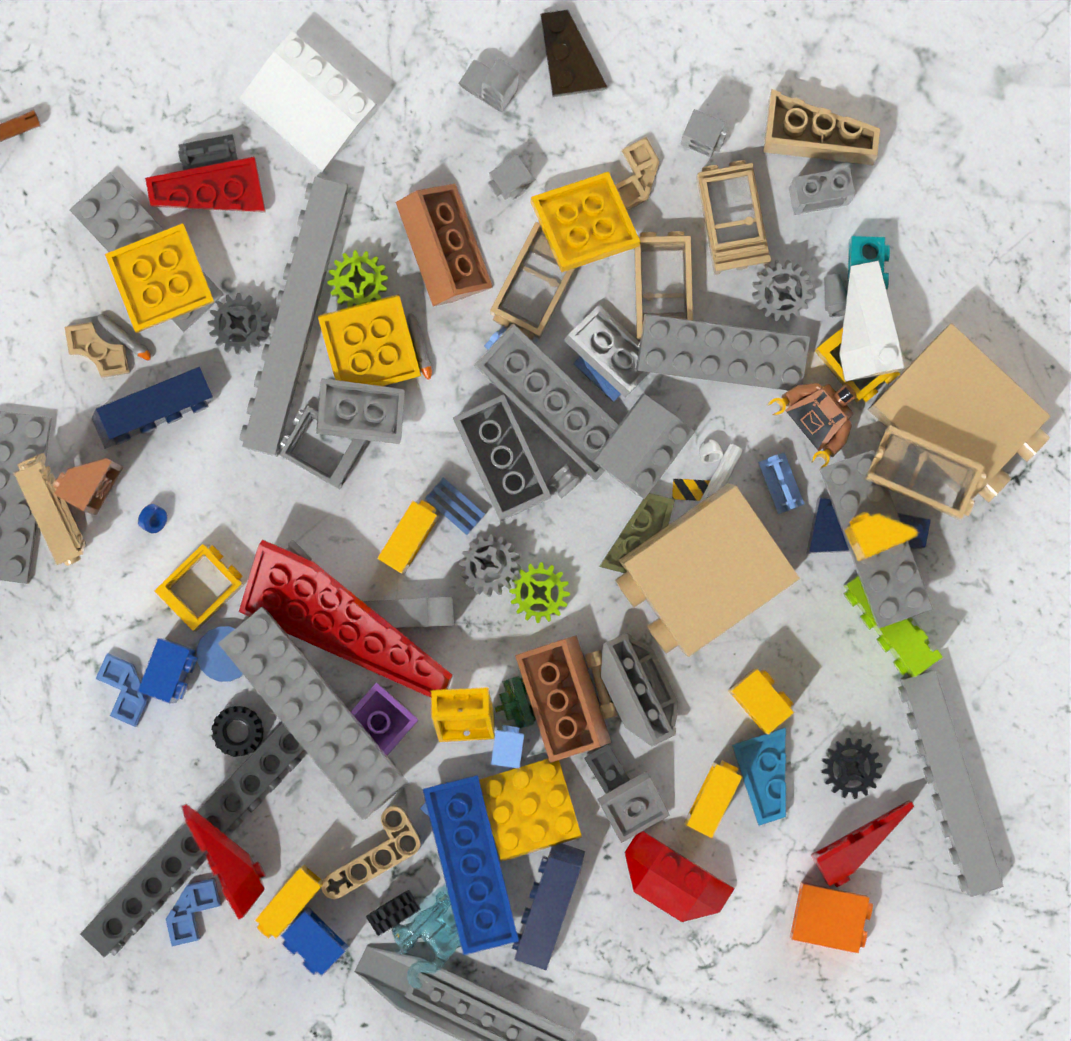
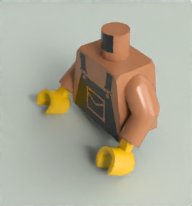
[767,383,857,468]

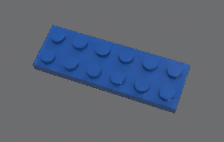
[422,775,519,955]

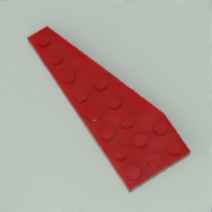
[239,540,453,698]

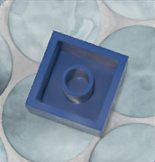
[138,638,198,703]
[281,907,349,976]

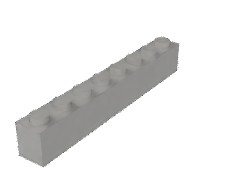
[898,670,1004,897]

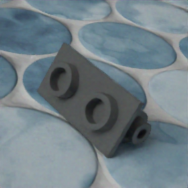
[178,134,238,170]

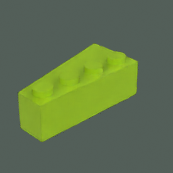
[843,576,943,677]

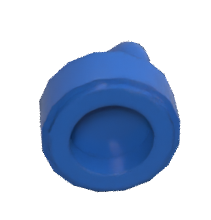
[138,504,167,534]

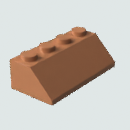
[396,184,493,307]
[515,635,611,763]

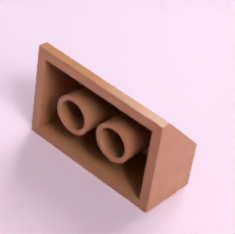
[54,458,123,515]

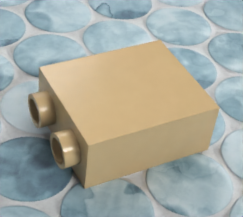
[868,323,1051,502]
[615,483,800,657]

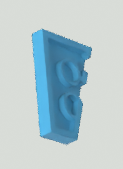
[732,728,786,826]

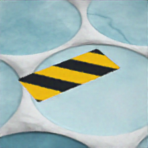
[672,479,710,501]

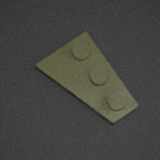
[599,493,675,573]

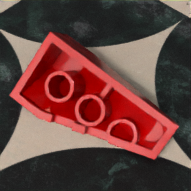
[811,800,915,888]
[182,804,266,920]

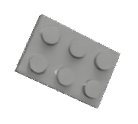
[564,305,650,398]
[316,378,405,444]

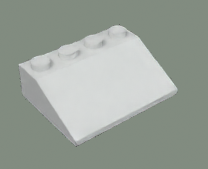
[239,31,378,172]

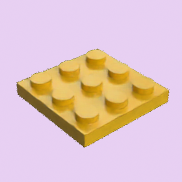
[531,171,640,273]
[105,223,214,333]
[318,294,421,386]
[479,758,582,862]

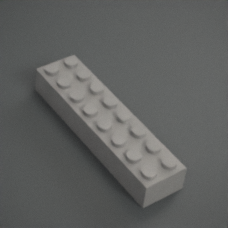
[218,607,409,819]

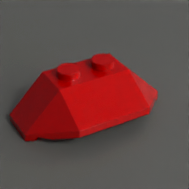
[624,831,735,922]

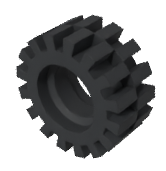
[211,706,264,757]
[366,890,421,936]

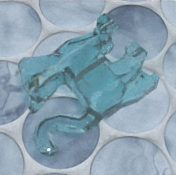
[391,891,461,989]

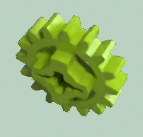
[327,250,389,308]
[509,562,570,623]

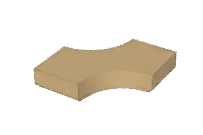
[65,322,130,378]

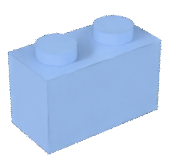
[491,725,524,768]

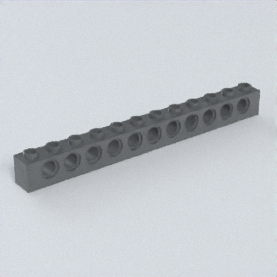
[80,723,304,957]

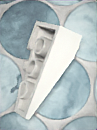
[839,261,904,382]

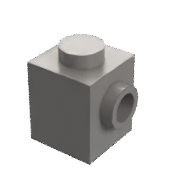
[488,154,533,200]

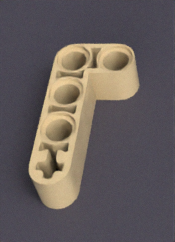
[321,805,421,899]

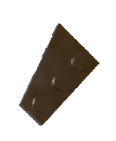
[541,10,608,97]

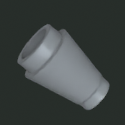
[824,274,847,317]

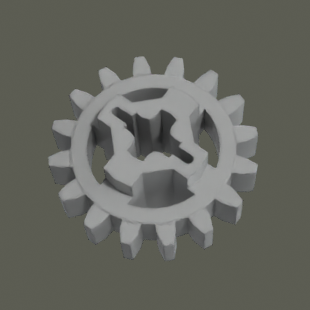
[752,260,813,321]
[459,534,521,597]

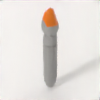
[97,314,151,361]
[407,314,432,380]

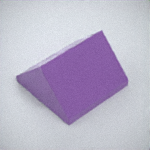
[351,683,418,756]

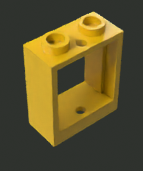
[815,327,901,403]
[377,499,439,575]
[154,544,244,632]
[431,687,495,742]
[684,760,742,838]
[255,864,323,939]

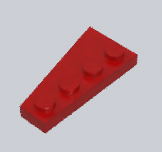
[145,157,266,213]

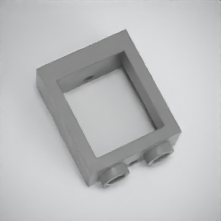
[789,167,855,215]
[278,406,367,490]

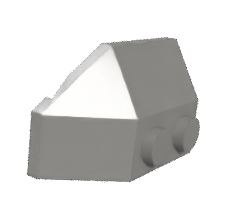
[601,633,678,747]

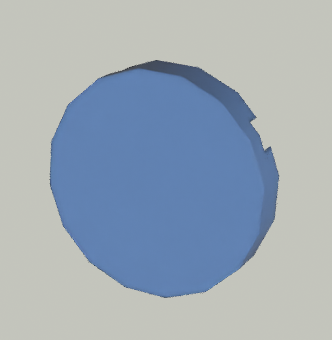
[197,626,243,682]

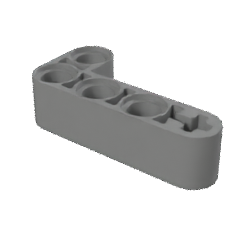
[458,59,519,112]
[363,597,454,628]

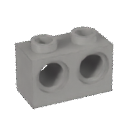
[680,109,727,157]

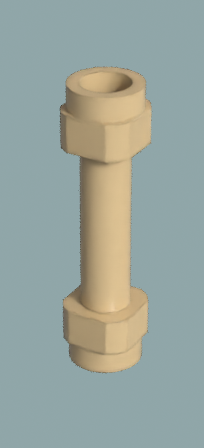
[585,650,618,719]

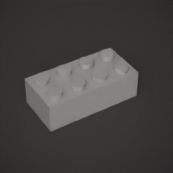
[453,394,551,522]

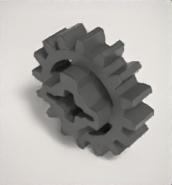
[208,293,269,355]

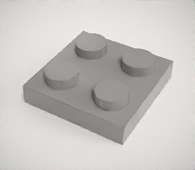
[597,771,670,843]

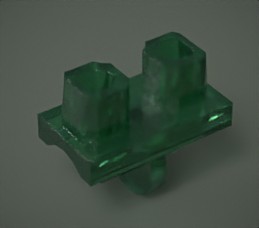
[494,676,536,729]

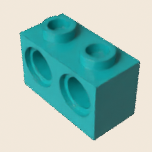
[847,236,890,290]

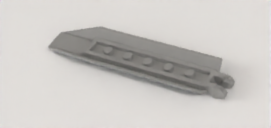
[354,946,575,1041]

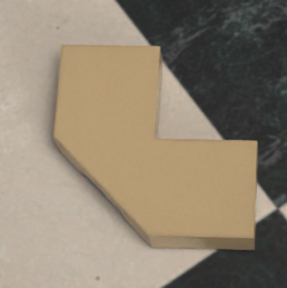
[615,137,659,211]

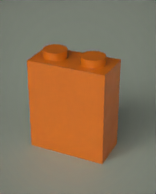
[790,882,873,954]

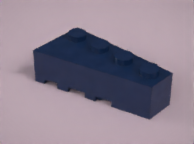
[92,367,213,449]
[806,497,931,554]
[512,843,585,970]

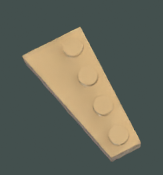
[763,89,880,165]

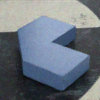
[96,653,148,727]
[166,878,221,947]

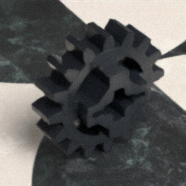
[821,738,883,799]

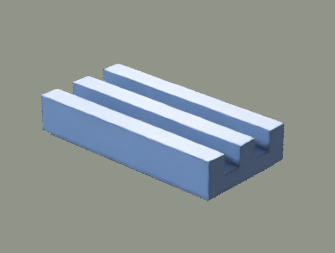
[425,477,485,535]

